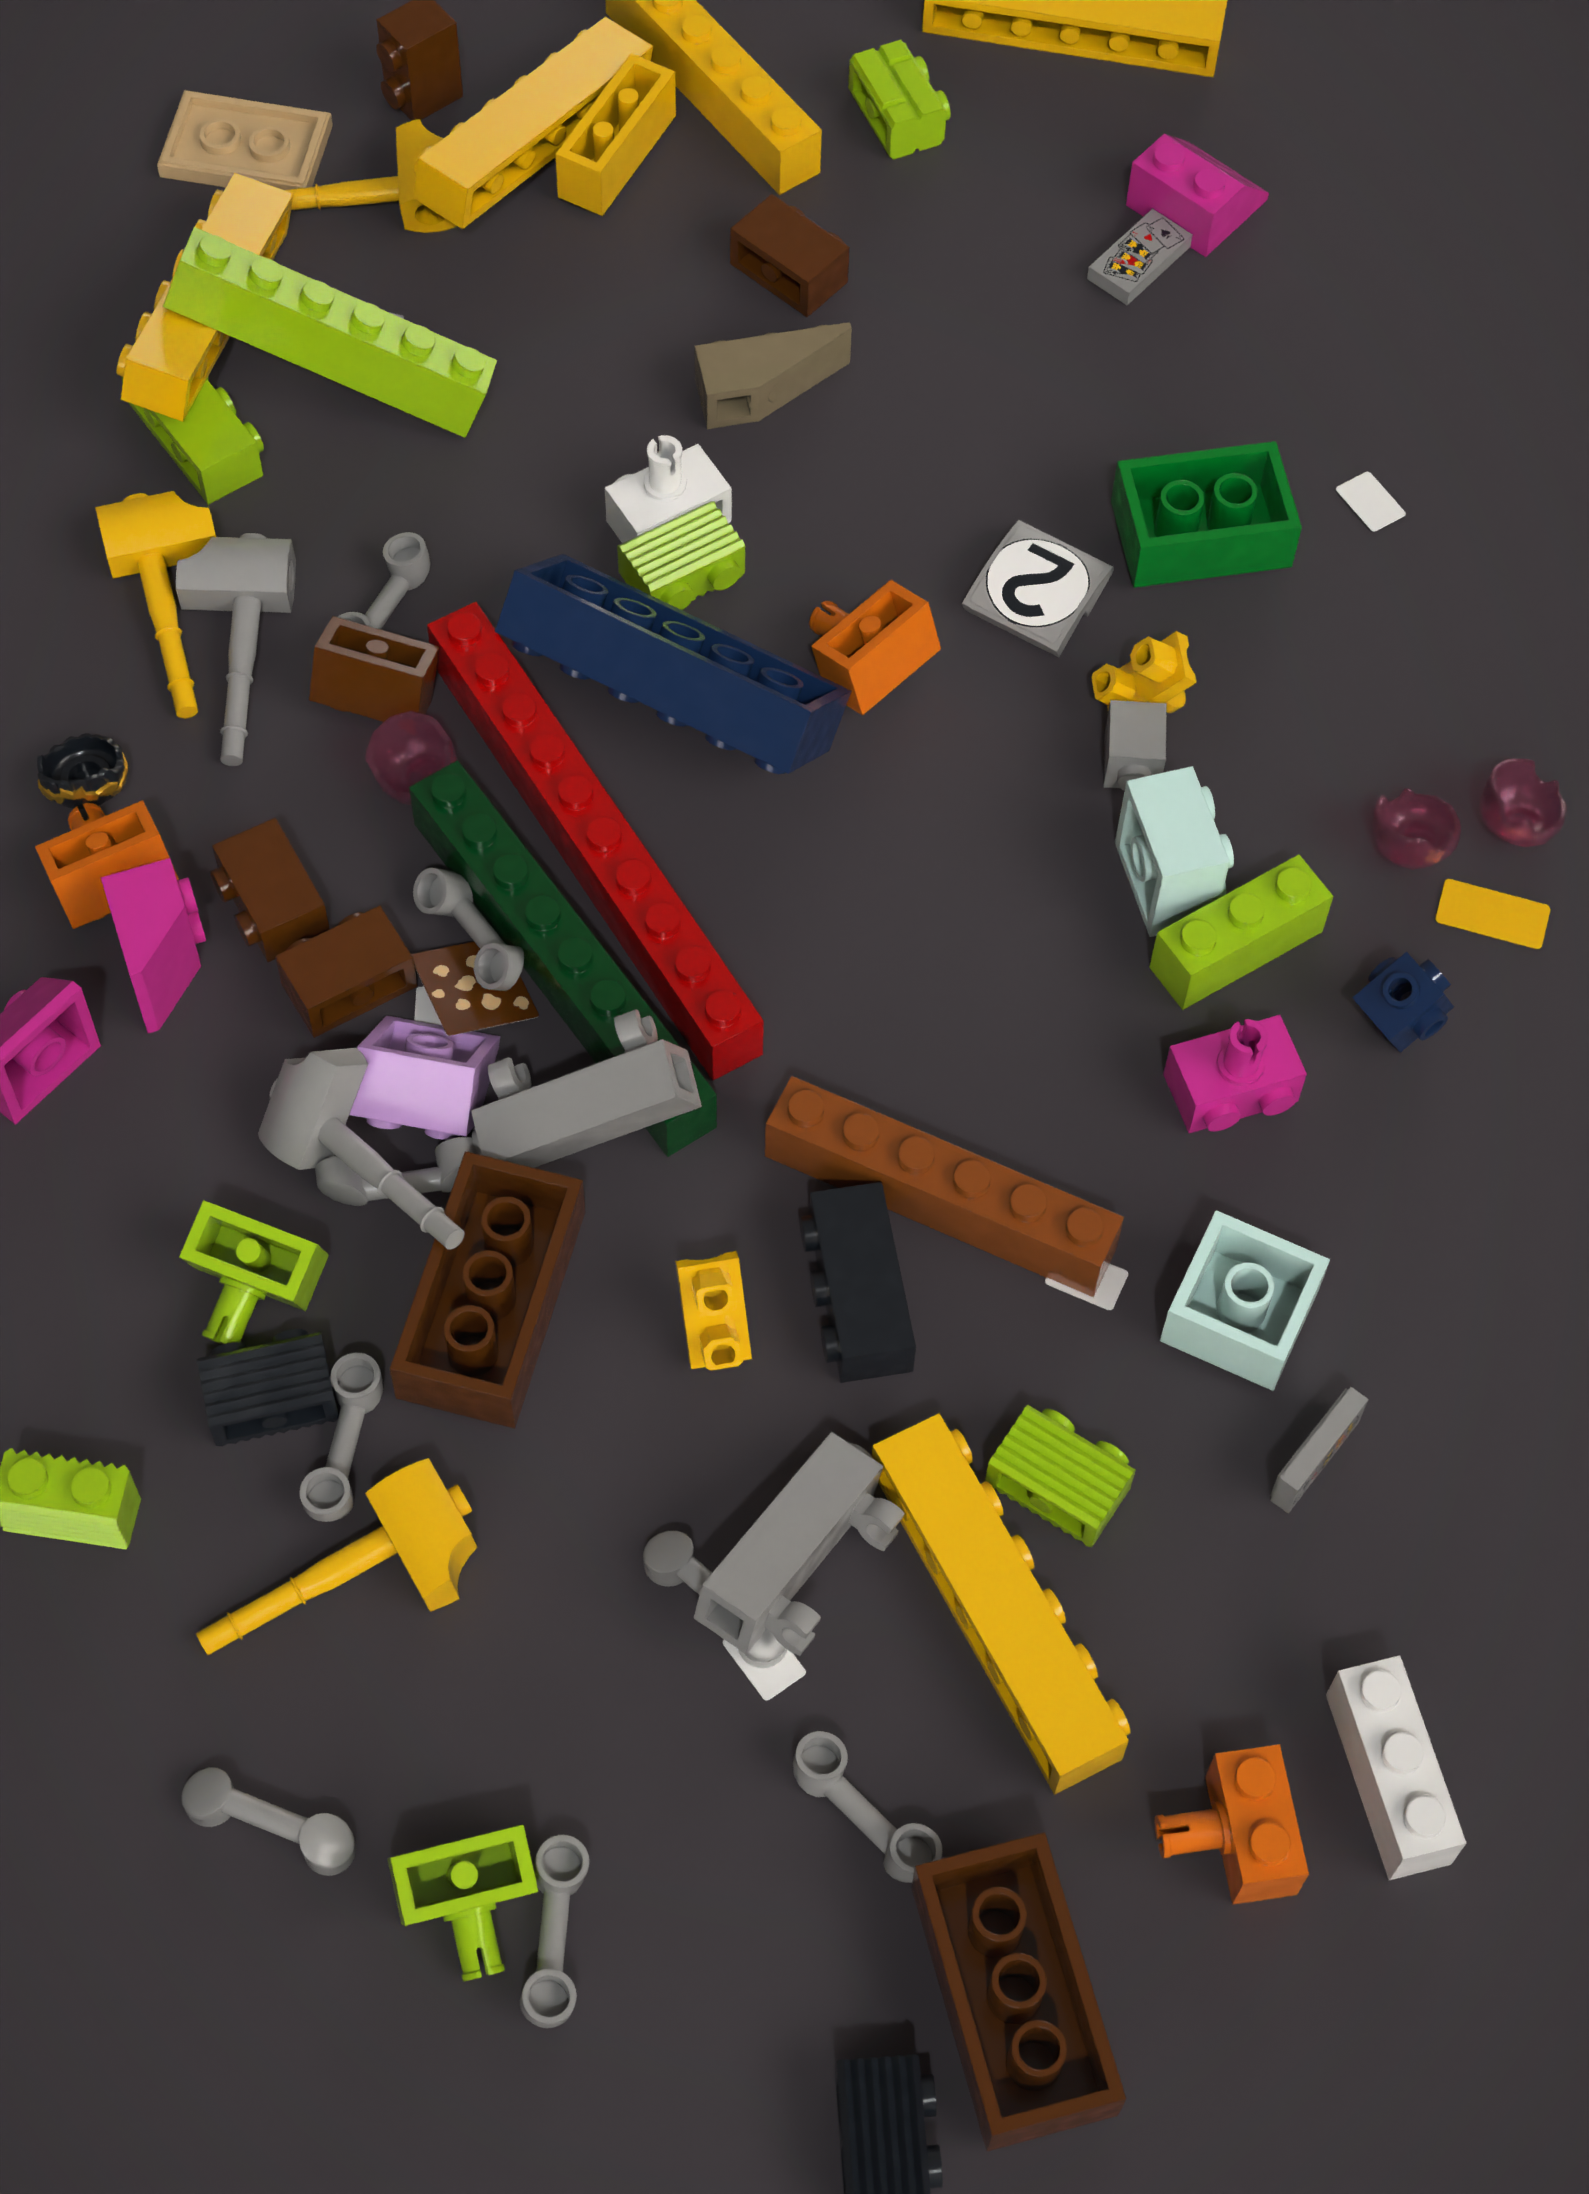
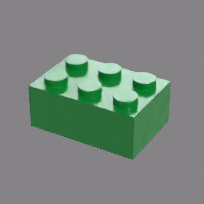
[1111,441,1302,588]

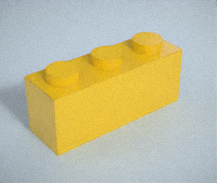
[555,54,676,216]

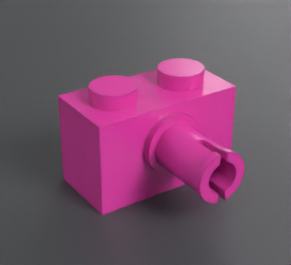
[1163,1015,1307,1133]

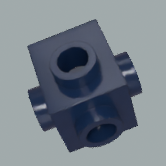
[1352,951,1454,1053]

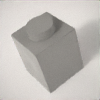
[1104,700,1167,791]

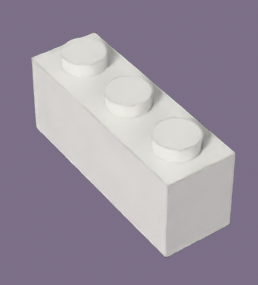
[1326,1655,1466,1881]

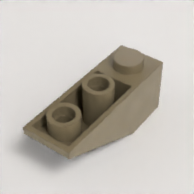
[695,322,852,429]

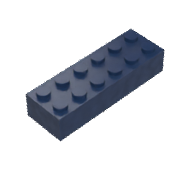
[495,554,852,774]

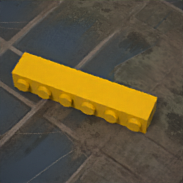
[605,0,822,195]
[922,0,1227,78]
[414,17,653,229]
[116,173,294,422]
[872,1413,1130,1795]

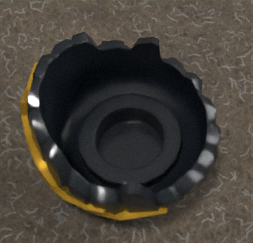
[37,733,128,809]

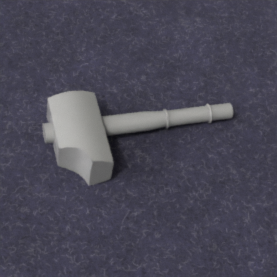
[176,533,296,766]
[258,1048,464,1250]

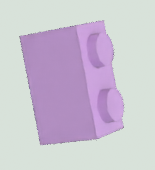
[349,1015,500,1140]

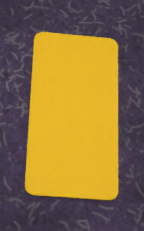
[1435,879,1551,949]

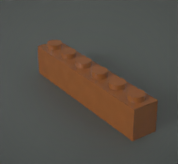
[765,1076,1124,1298]

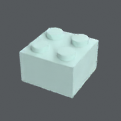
[1115,766,1234,937]
[1160,1210,1330,1391]

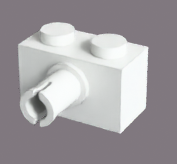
[605,435,732,543]

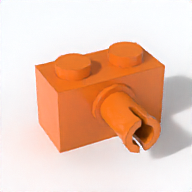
[809,580,941,716]
[35,800,179,929]
[1155,1744,1309,1905]

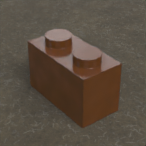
[376,0,463,121]
[730,194,850,317]
[309,616,440,731]
[210,817,330,962]
[275,905,418,1038]

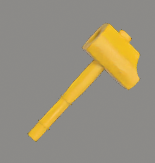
[285,119,457,233]
[95,491,216,719]
[196,1458,477,1655]

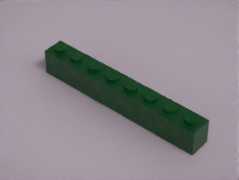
[409,760,717,1157]

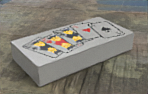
[1087,208,1193,305]
[1270,1387,1369,1513]

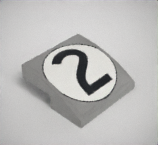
[962,520,1114,657]

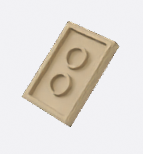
[157,90,333,190]

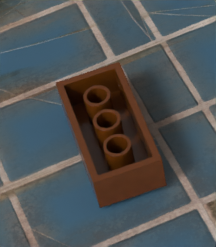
[390,1151,585,1429]
[911,1832,1126,2152]

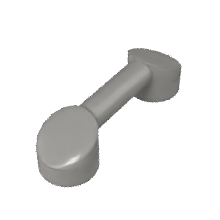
[338,532,431,630]
[413,868,524,991]
[315,1137,479,1206]
[299,1353,383,1522]
[643,1531,787,1668]
[793,1731,942,1883]
[181,1767,356,1876]
[519,1835,589,2028]

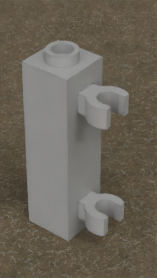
[471,1009,702,1168]
[694,1432,905,1656]

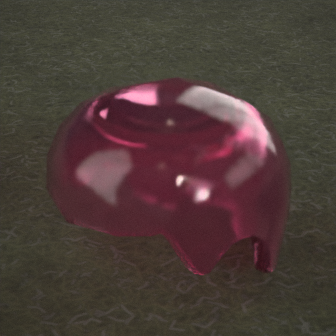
[366,711,458,804]
[1479,759,1567,847]
[1372,788,1461,869]

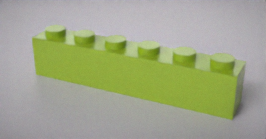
[163,227,497,438]

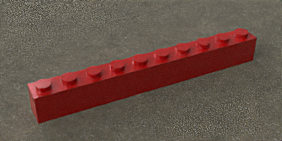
[427,602,764,1081]

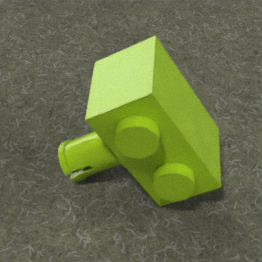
[179,1200,329,1344]
[387,1825,538,1981]

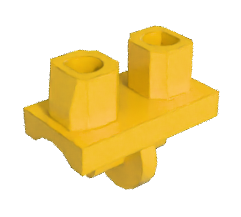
[1091,631,1197,713]
[675,1251,752,1371]

